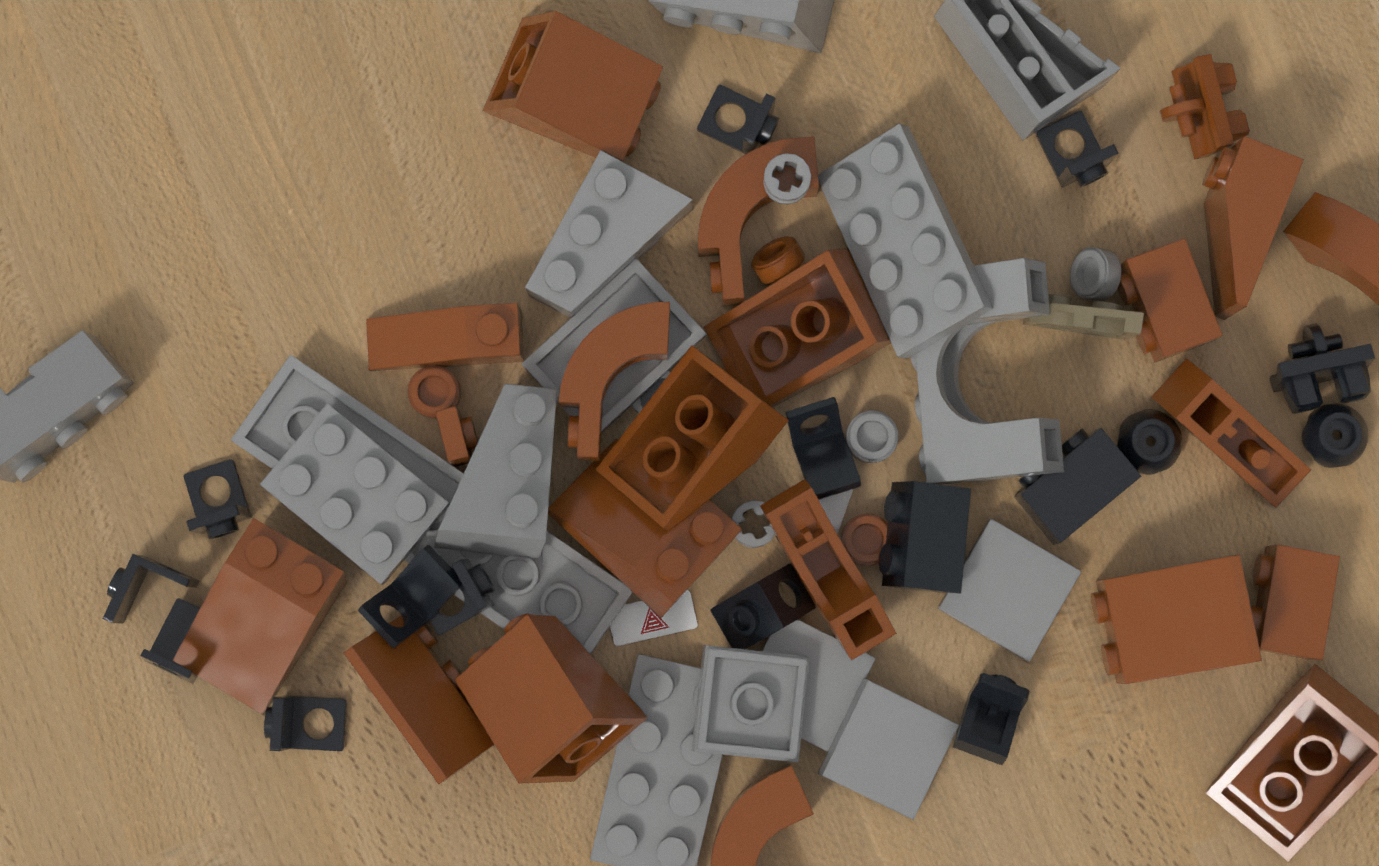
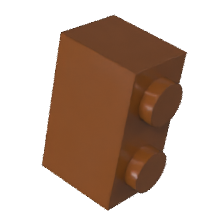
[1117,238,1223,363]
[1250,544,1340,661]

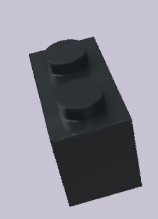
[1014,428,1142,545]
[879,481,971,594]

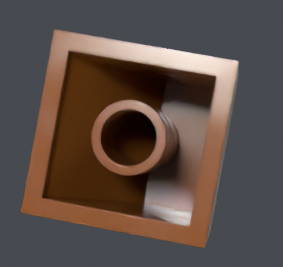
[482,11,663,161]
[1091,554,1262,684]
[455,613,647,784]

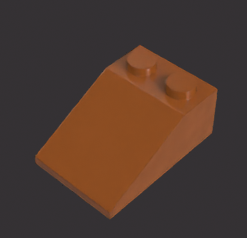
[1202,136,1304,320]
[704,248,891,407]
[596,345,789,531]
[548,438,742,618]
[173,518,347,716]
[1206,664,1379,862]

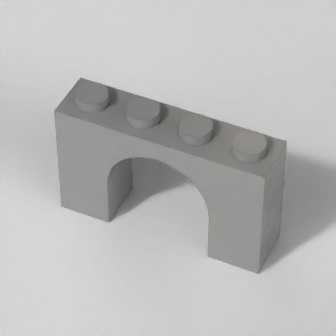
[911,258,1064,484]

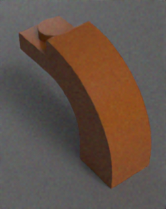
[698,136,819,306]
[1283,192,1379,306]
[711,763,814,866]

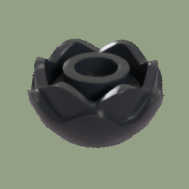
[1302,403,1368,468]
[1117,409,1182,475]

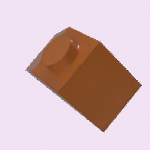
[366,303,524,371]
[1151,358,1311,508]

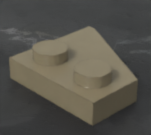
[1022,294,1144,340]

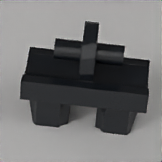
[1269,323,1375,414]

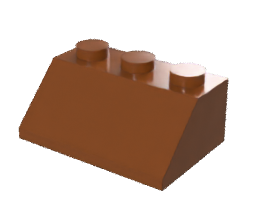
[344,616,494,785]

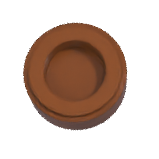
[751,236,805,284]
[408,365,461,419]
[841,513,888,566]

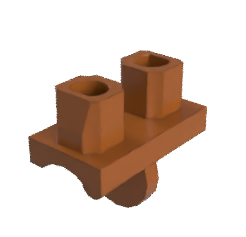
[1160,54,1250,160]

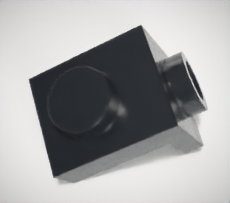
[953,673,1030,765]

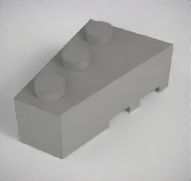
[648,0,834,53]
[934,0,1121,141]
[525,150,693,318]
[0,330,134,483]
[434,384,557,558]

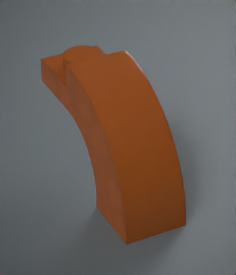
[558,302,670,461]
[760,479,897,661]

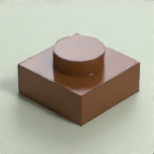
[435,406,478,467]

